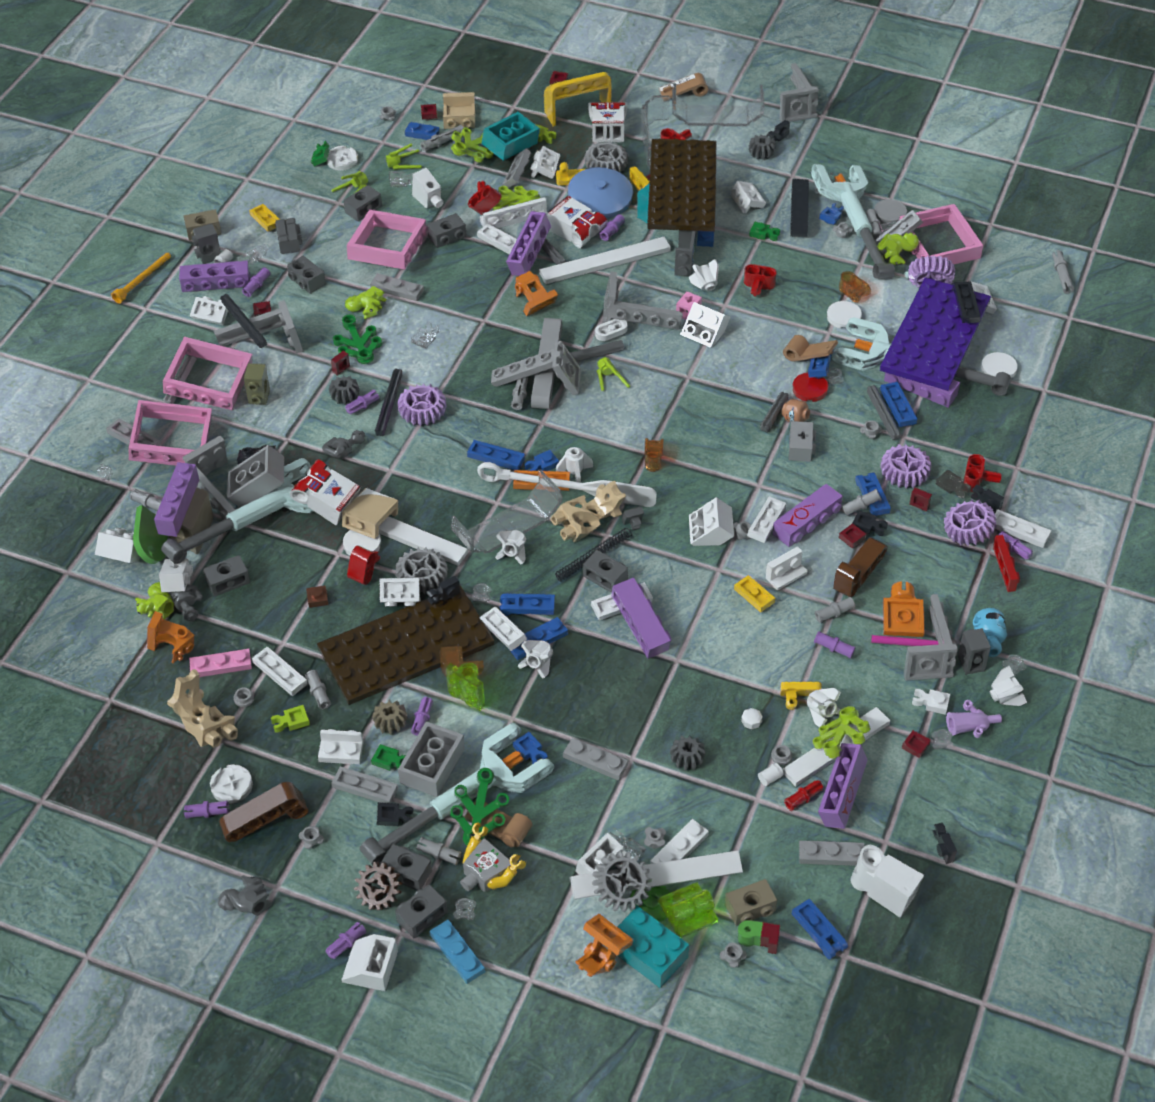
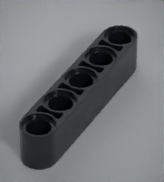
[790,179,809,237]

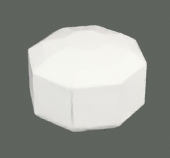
[741,708,762,729]

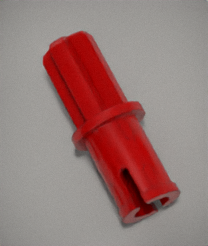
[784,780,824,811]

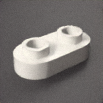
[595,319,627,341]

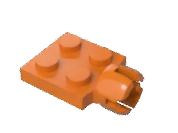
[883,581,924,637]

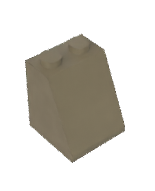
[169,487,214,554]

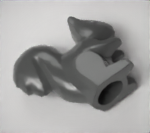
[218,875,272,916]

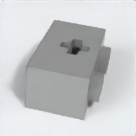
[789,421,816,462]

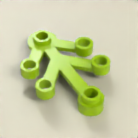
[451,127,494,163]
[493,186,540,211]
[812,706,871,759]

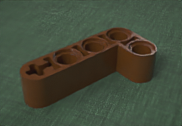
[833,537,888,598]
[219,782,308,842]

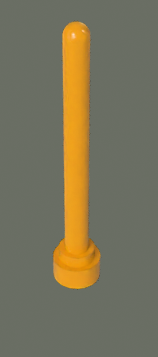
[111,252,171,304]

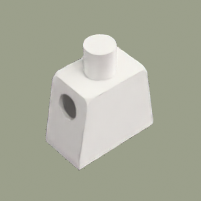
[412,168,444,208]

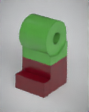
[738,921,780,954]

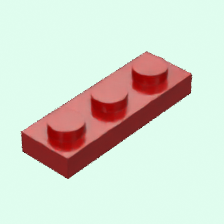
[993,535,1020,592]

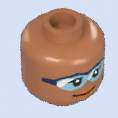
[782,399,810,423]

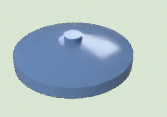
[568,167,633,218]

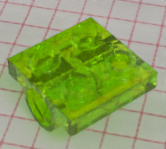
[446,663,485,711]
[658,882,719,938]

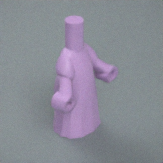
[946,700,1002,738]

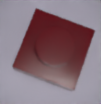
[550,71,568,85]
[421,104,437,120]
[253,301,271,317]
[331,351,350,376]
[909,488,932,512]
[839,523,866,549]
[901,730,931,759]

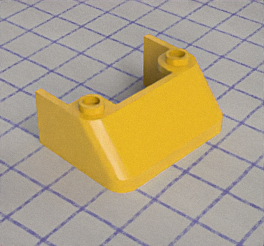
[544,72,611,126]

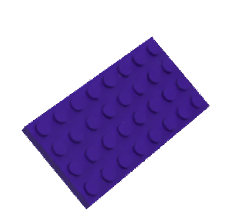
[880,277,991,391]

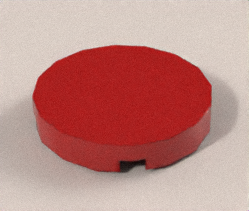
[792,373,828,402]

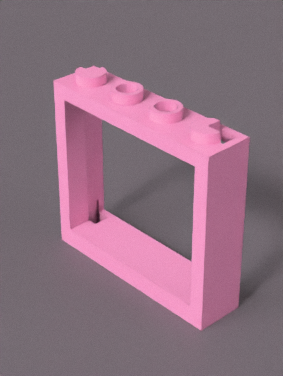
[899,204,983,264]
[347,210,427,269]
[163,337,252,410]
[129,400,212,466]

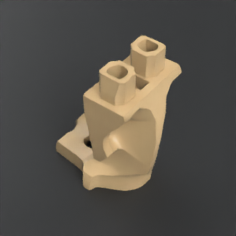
[550,481,626,542]
[167,669,238,748]

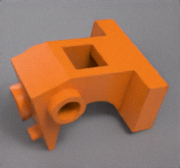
[515,271,558,316]
[147,611,194,663]
[575,914,633,977]

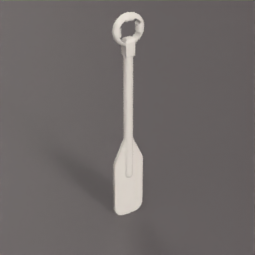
[477,462,657,507]

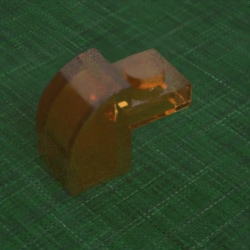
[440,646,484,683]

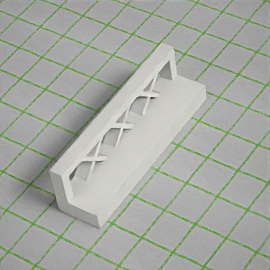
[480,197,547,228]

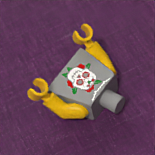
[460,823,526,892]

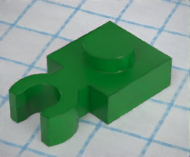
[311,140,330,167]
[749,221,780,241]
[371,744,406,771]

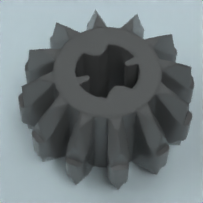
[748,134,776,160]
[329,375,360,405]
[670,735,706,771]

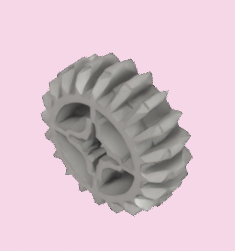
[585,141,628,172]
[395,547,448,594]
[592,851,652,912]

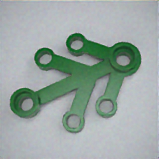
[333,314,382,364]
[450,768,509,846]

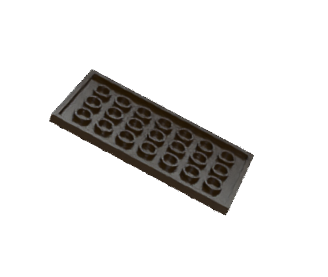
[647,138,717,232]
[317,585,495,705]

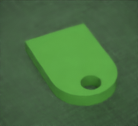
[133,505,168,564]

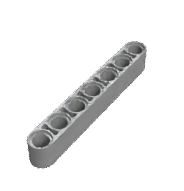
[531,318,562,409]

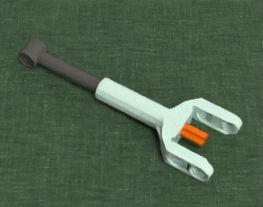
[811,164,895,279]
[832,317,1011,396]
[161,458,314,564]
[359,723,554,866]

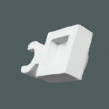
[912,689,950,715]

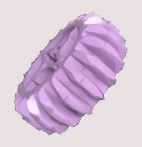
[908,255,955,287]
[398,384,446,426]
[880,444,931,488]
[944,499,996,546]

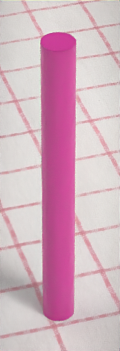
[871,635,938,646]

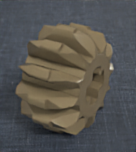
[372,699,408,735]

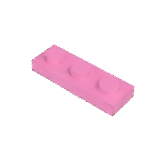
[189,649,252,677]

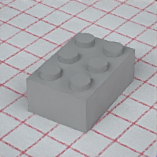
[227,445,284,508]
[398,721,465,797]

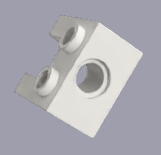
[576,833,639,896]

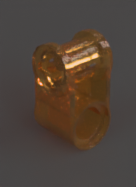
[839,271,871,303]
[644,438,664,472]

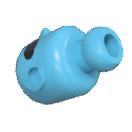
[973,608,1007,657]

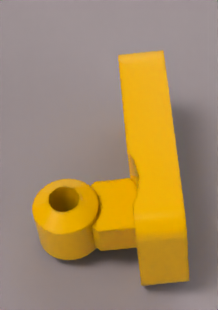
[556,163,586,186]
[780,682,822,710]

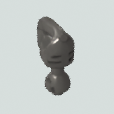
[322,430,365,459]
[170,585,203,622]

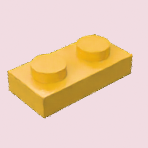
[630,166,650,191]
[249,204,280,232]
[734,575,775,613]

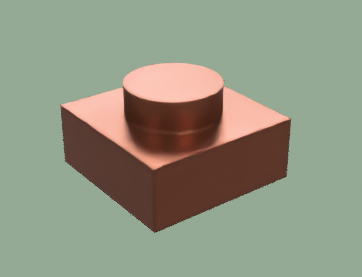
[306,585,328,608]

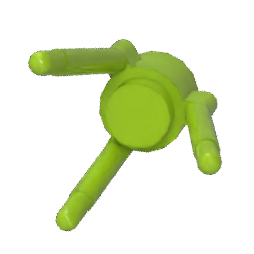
[385,144,422,170]
[331,171,368,193]
[596,357,630,391]

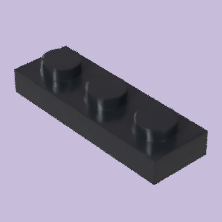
[953,282,981,323]

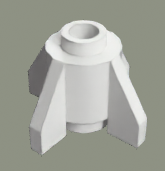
[689,259,719,291]
[556,447,593,482]
[495,530,527,565]
[518,640,553,678]
[989,666,1027,706]
[807,688,841,727]

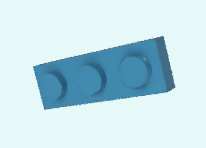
[430,920,485,984]

